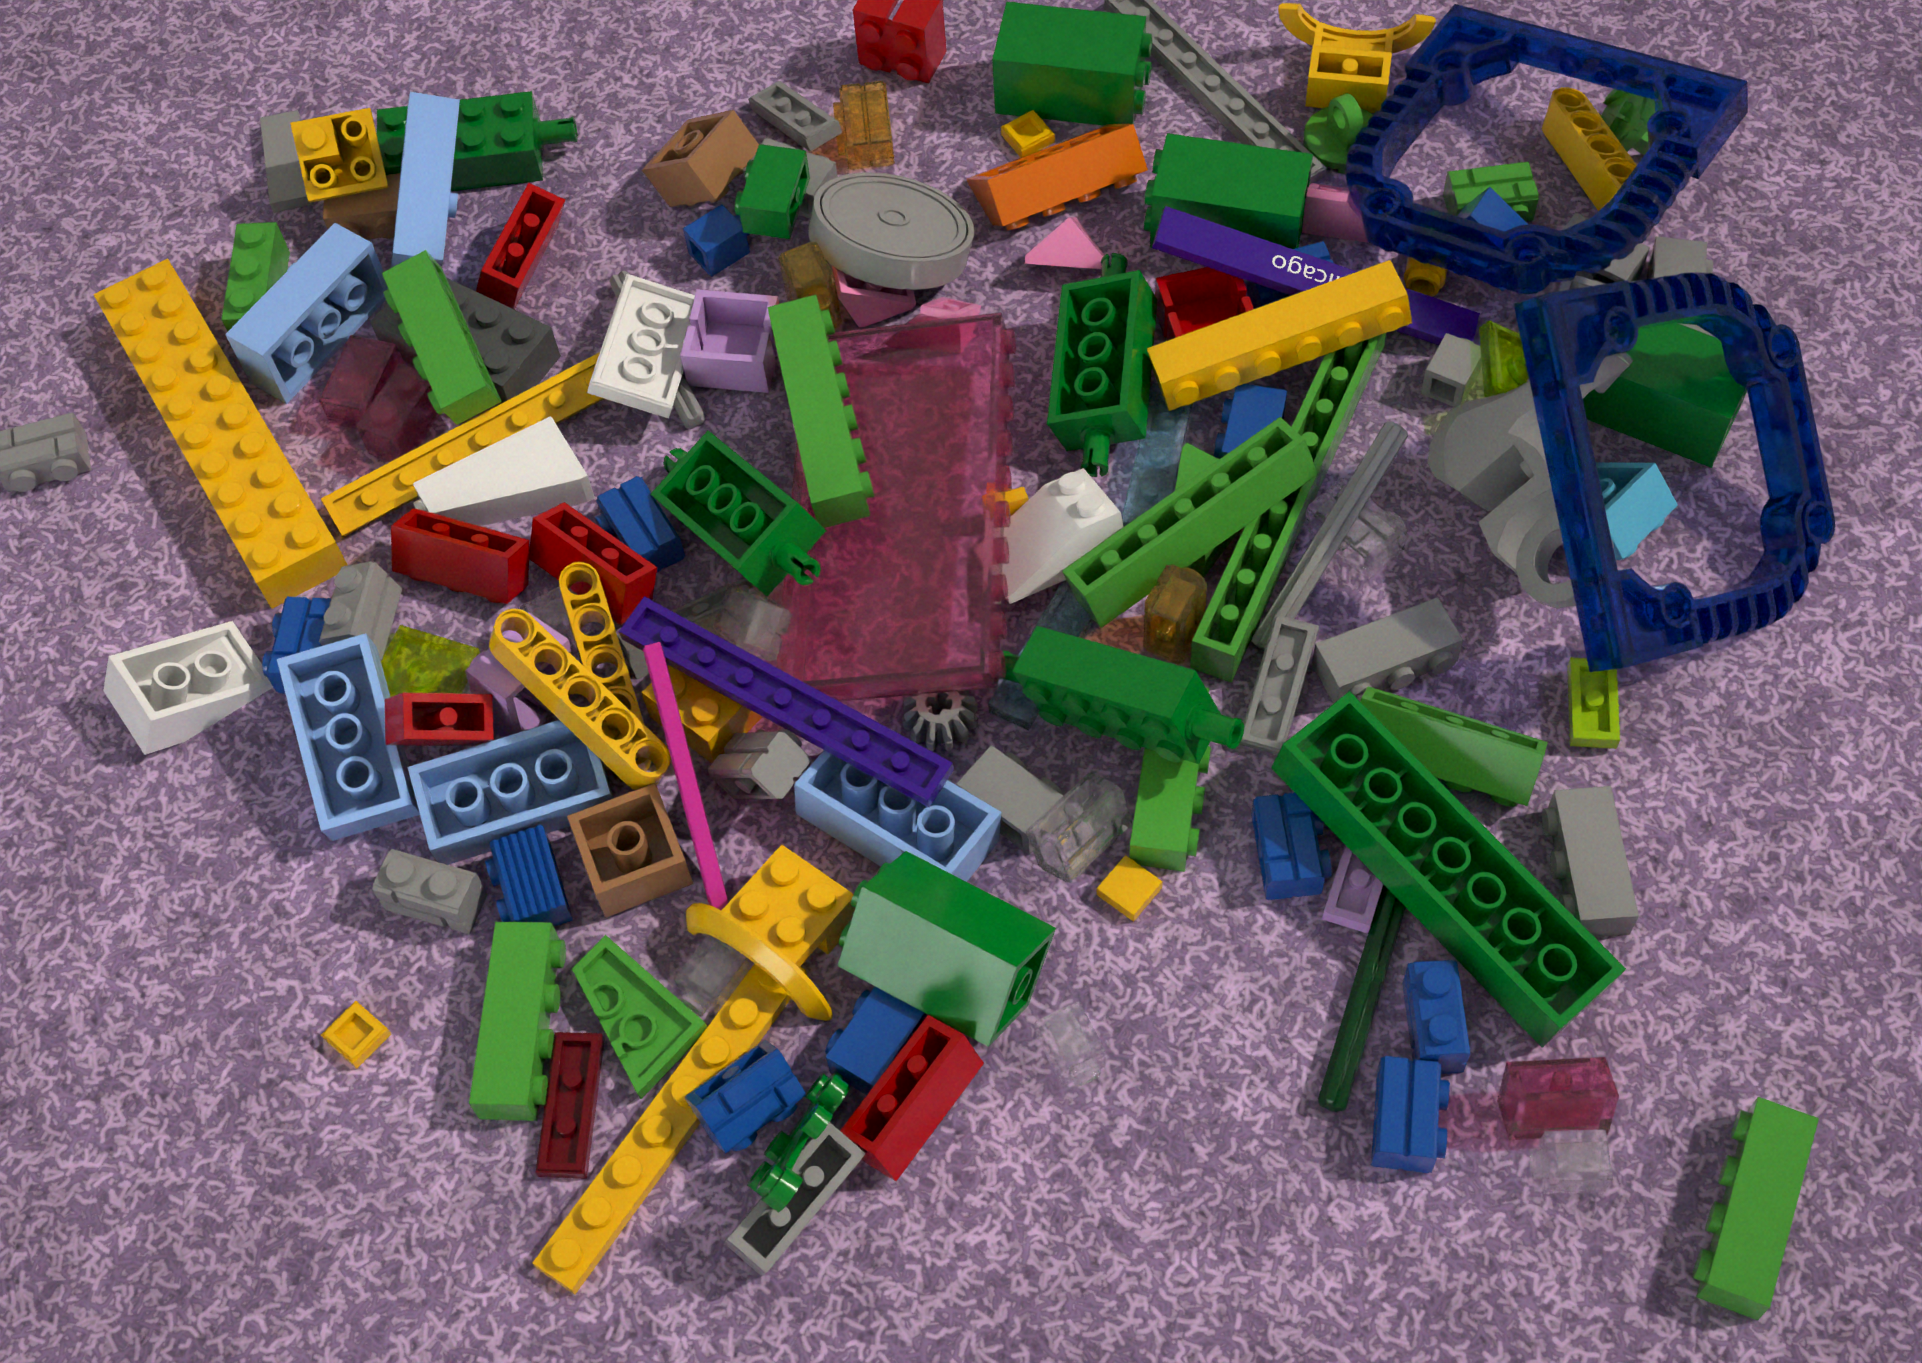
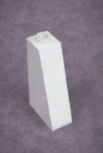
[413,416,595,526]

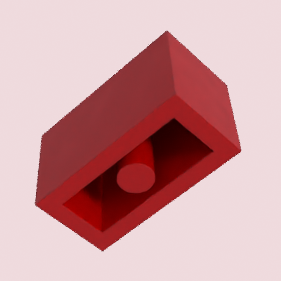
[385,692,494,746]

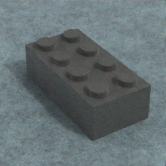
[370,277,561,406]

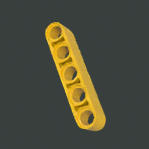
[1541,87,1658,238]
[559,562,652,771]
[489,608,671,790]

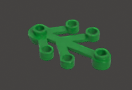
[747,1071,850,1213]

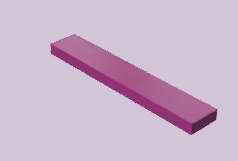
[643,642,729,910]

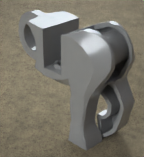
[1428,319,1633,609]

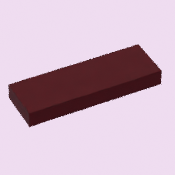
[535,1032,605,1179]

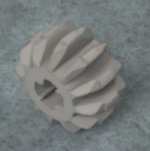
[902,675,978,753]

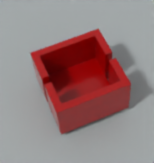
[852,0,947,84]
[1155,267,1254,341]

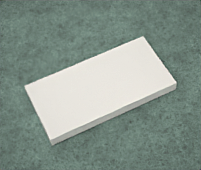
[587,274,695,419]

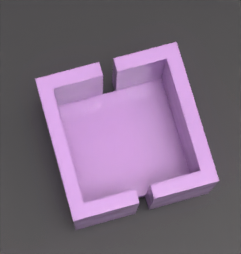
[680,289,779,393]
[465,612,574,738]

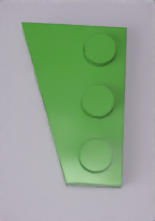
[572,935,708,1099]

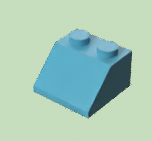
[1570,462,1678,560]

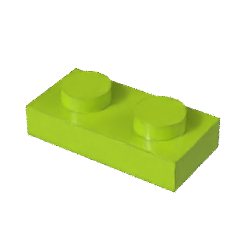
[1567,657,1620,749]

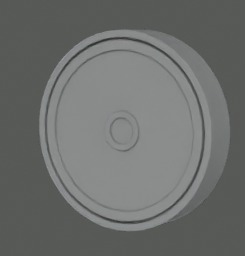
[808,172,974,290]

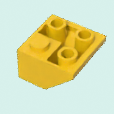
[290,108,389,203]

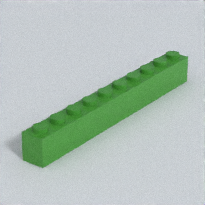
[1190,333,1386,683]

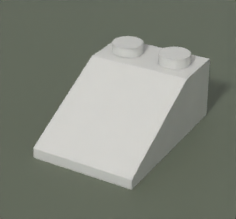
[974,468,1124,604]
[103,621,273,755]

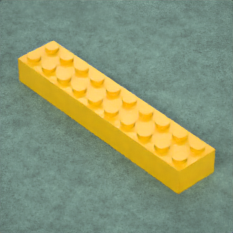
[93,258,348,609]

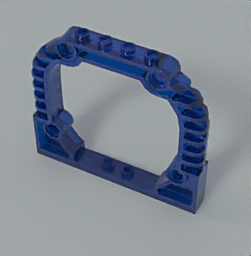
[1345,4,1748,295]
[1514,272,1836,672]

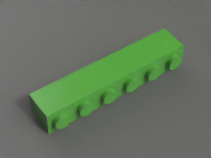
[767,295,875,528]
[1062,417,1318,628]

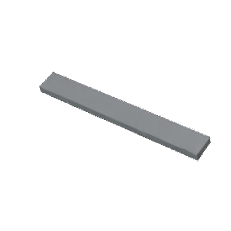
[1104,0,1327,186]

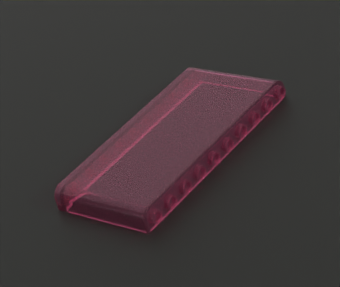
[776,312,1016,702]

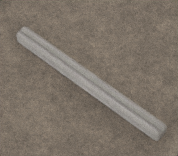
[1251,421,1408,651]

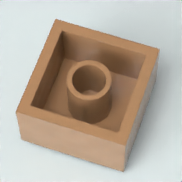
[642,110,759,207]
[567,783,693,918]

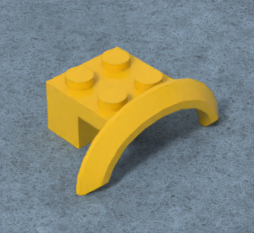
[1278,3,1436,114]
[686,844,855,1021]

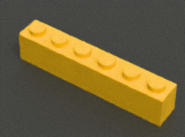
[1147,260,1412,411]

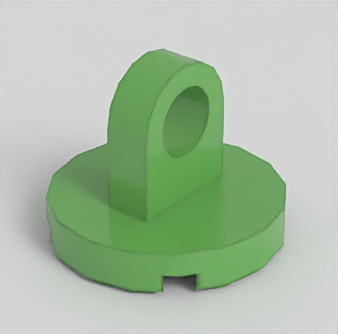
[1600,79,1669,156]
[1303,93,1383,174]

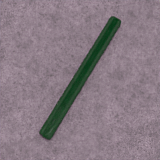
[1318,884,1406,1112]

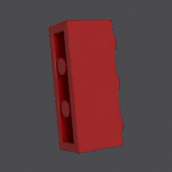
[476,182,565,310]
[529,502,657,625]
[391,508,529,604]
[840,1015,984,1181]

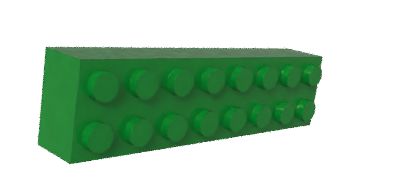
[1271,691,1626,1048]

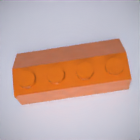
[966,124,1148,231]

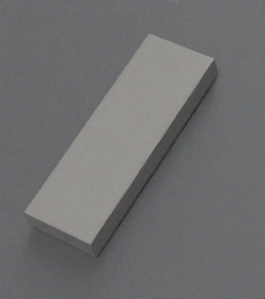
[748,81,842,152]
[260,110,312,213]
[1239,614,1319,755]

